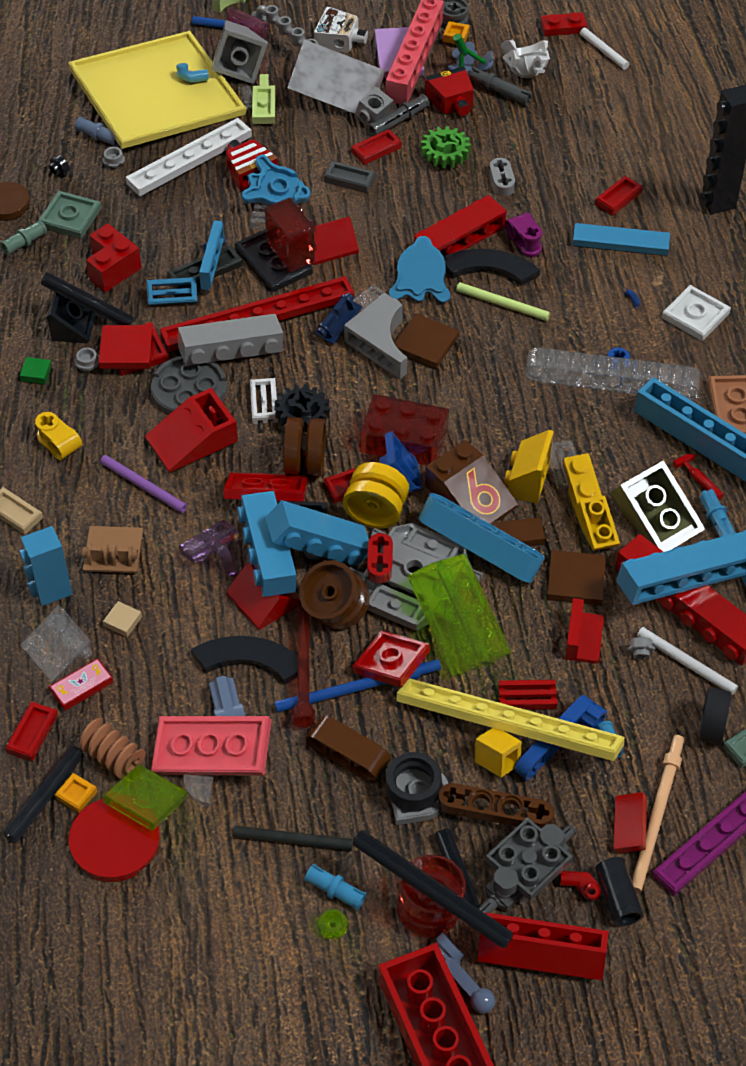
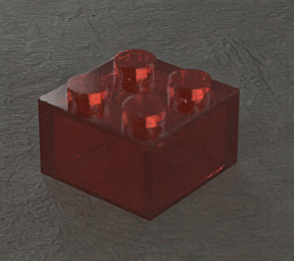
[265,198,317,272]

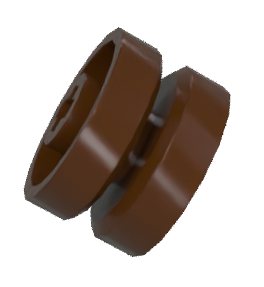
[283,417,326,476]
[299,560,370,630]

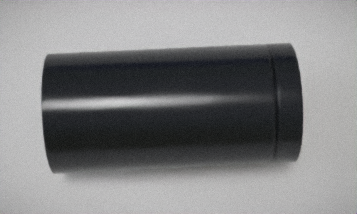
[595,857,644,927]

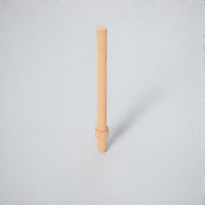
[632,735,685,893]

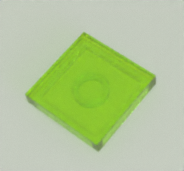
[103,764,187,831]

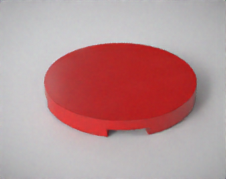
[69,796,160,882]

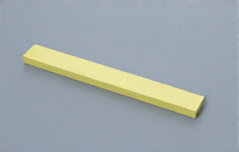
[397,678,625,761]

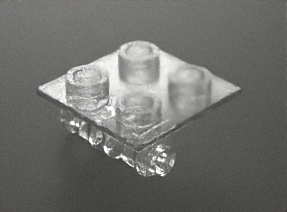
[21,605,92,682]

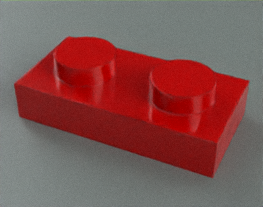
[541,12,588,37]

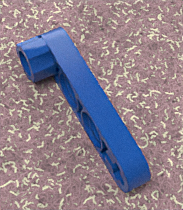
[514,695,607,781]

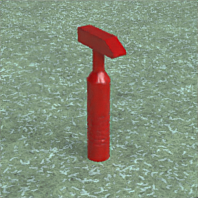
[672,454,724,501]

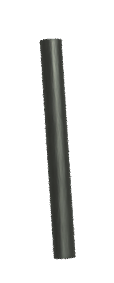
[233,826,353,851]

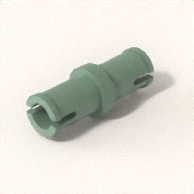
[0,220,47,256]

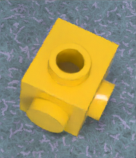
[475,728,522,777]

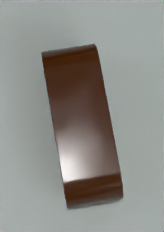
[305,715,392,783]

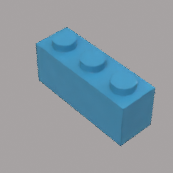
[19,526,73,606]

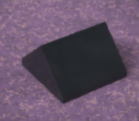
[47,292,96,344]

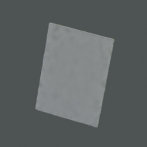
[287,39,385,114]

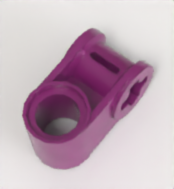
[505,212,542,257]

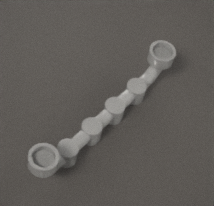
[251,5,318,47]

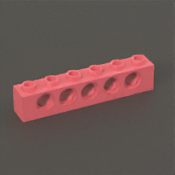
[385,0,444,104]

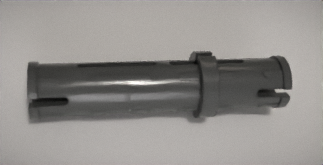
[468,67,533,106]
[368,94,430,136]

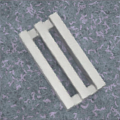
[250,378,278,424]

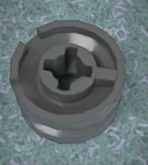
[441,0,469,29]

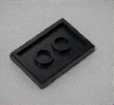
[234,225,313,293]

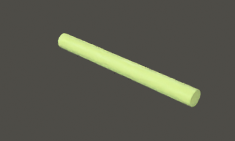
[456,282,550,321]

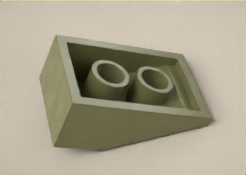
[610,460,705,552]

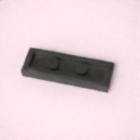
[167,245,243,289]

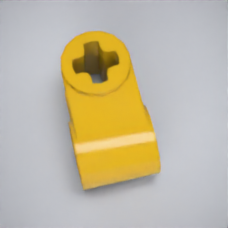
[35,412,82,461]

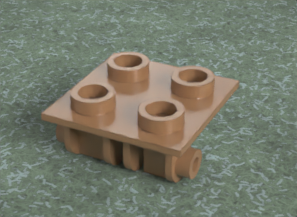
[82,526,143,573]

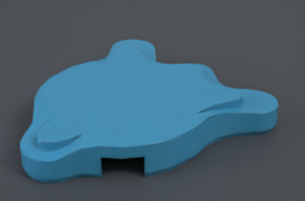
[241,154,311,209]
[389,236,451,303]

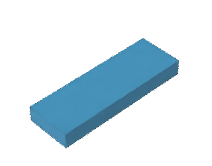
[199,220,224,290]

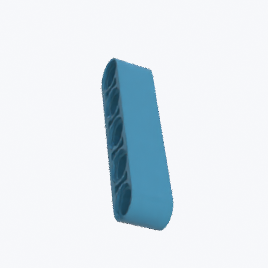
[418,493,544,583]

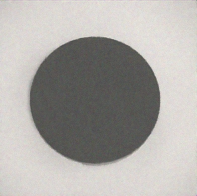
[151,356,227,415]

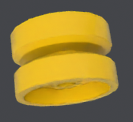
[343,462,409,529]

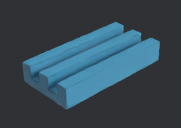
[147,277,198,306]

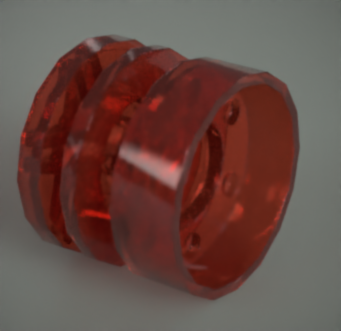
[396,855,466,938]

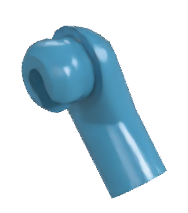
[176,63,209,83]

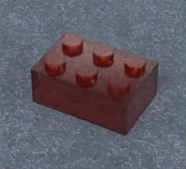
[360,394,449,466]

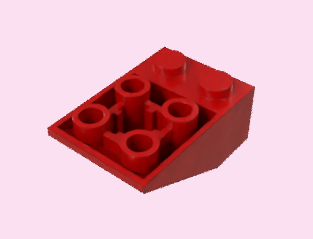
[145,387,238,473]

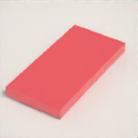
[151,716,272,776]

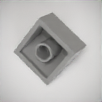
[212,20,268,84]

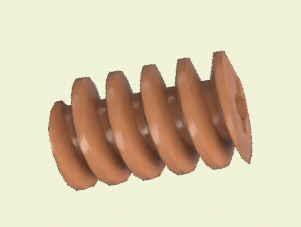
[80,718,146,778]

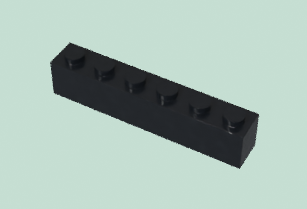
[700,85,746,215]

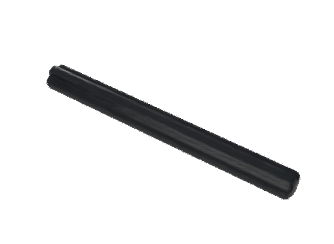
[353,830,513,948]

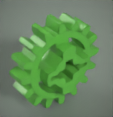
[421,126,471,168]

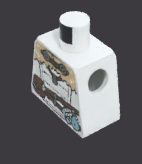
[314,7,368,53]

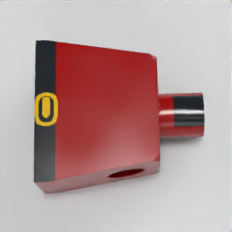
[425,66,474,116]

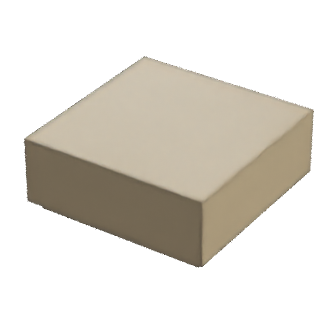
[103,601,142,637]

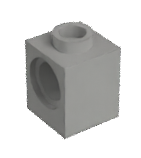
[355,87,393,125]

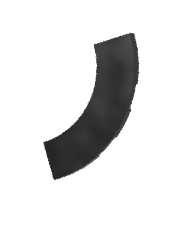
[443,249,540,286]
[191,636,308,684]

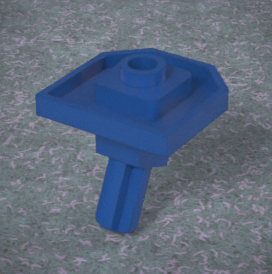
[355,431,422,493]

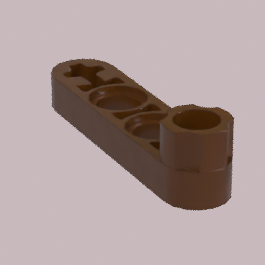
[439,783,554,828]

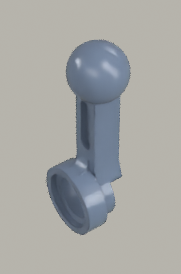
[436,932,495,1014]

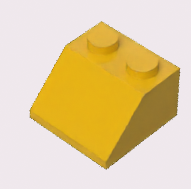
[504,430,554,504]

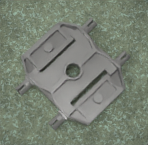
[350,523,483,631]

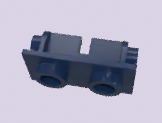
[314,292,363,345]

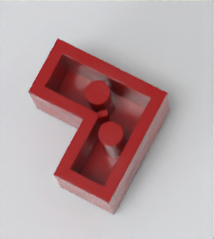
[86,223,142,292]

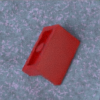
[565,598,604,664]

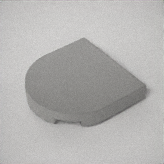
[385,769,449,825]

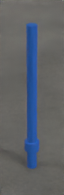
[274,659,441,713]

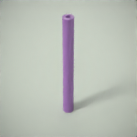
[100,455,187,513]

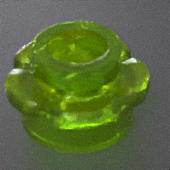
[318,909,348,939]

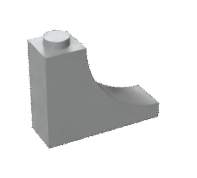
[344,293,407,379]

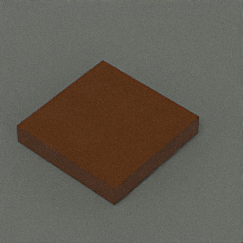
[394,313,460,369]
[547,550,606,605]

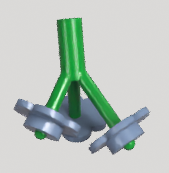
[448,34,494,74]

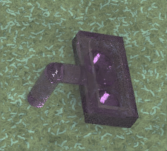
[178,520,239,576]

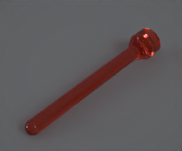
[292,607,315,728]

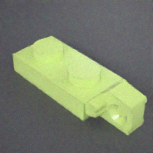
[252,74,275,124]

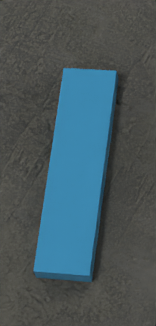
[572,223,670,256]

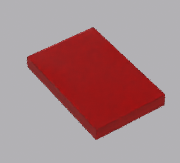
[224,472,308,502]

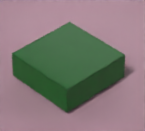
[20,357,52,384]

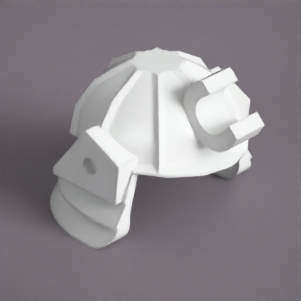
[500,40,550,78]

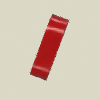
[367,533,393,584]

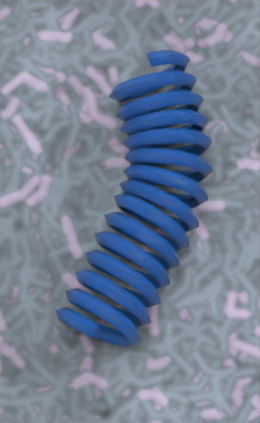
[625,288,641,308]

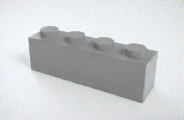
[178,314,283,366]

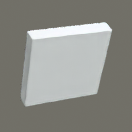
[662,285,731,341]

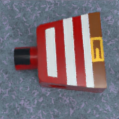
[226,140,278,192]

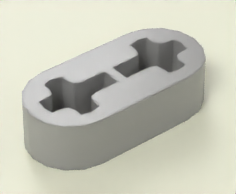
[489,158,515,196]

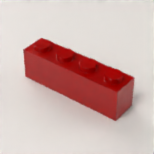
[414,195,507,256]
[477,912,609,981]

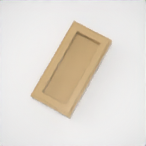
[0,487,43,535]

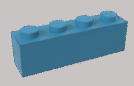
[237,491,297,597]
[265,500,369,567]

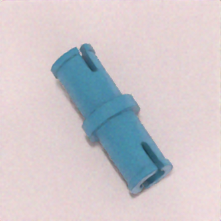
[304,864,367,911]

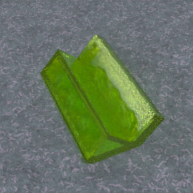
[407,554,511,677]

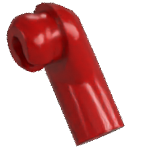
[560,871,601,901]

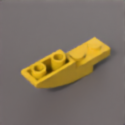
[562,453,620,551]

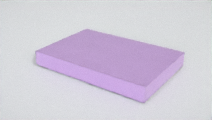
[375,27,424,78]

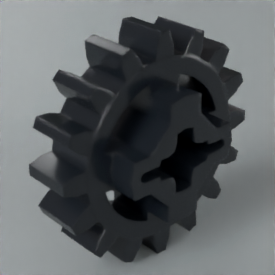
[274,384,330,432]

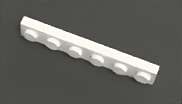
[126,118,252,196]

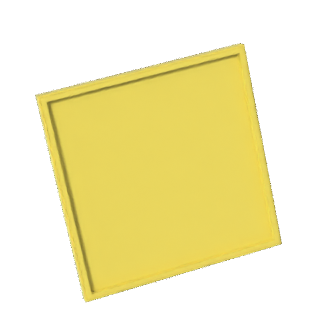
[68,31,246,149]

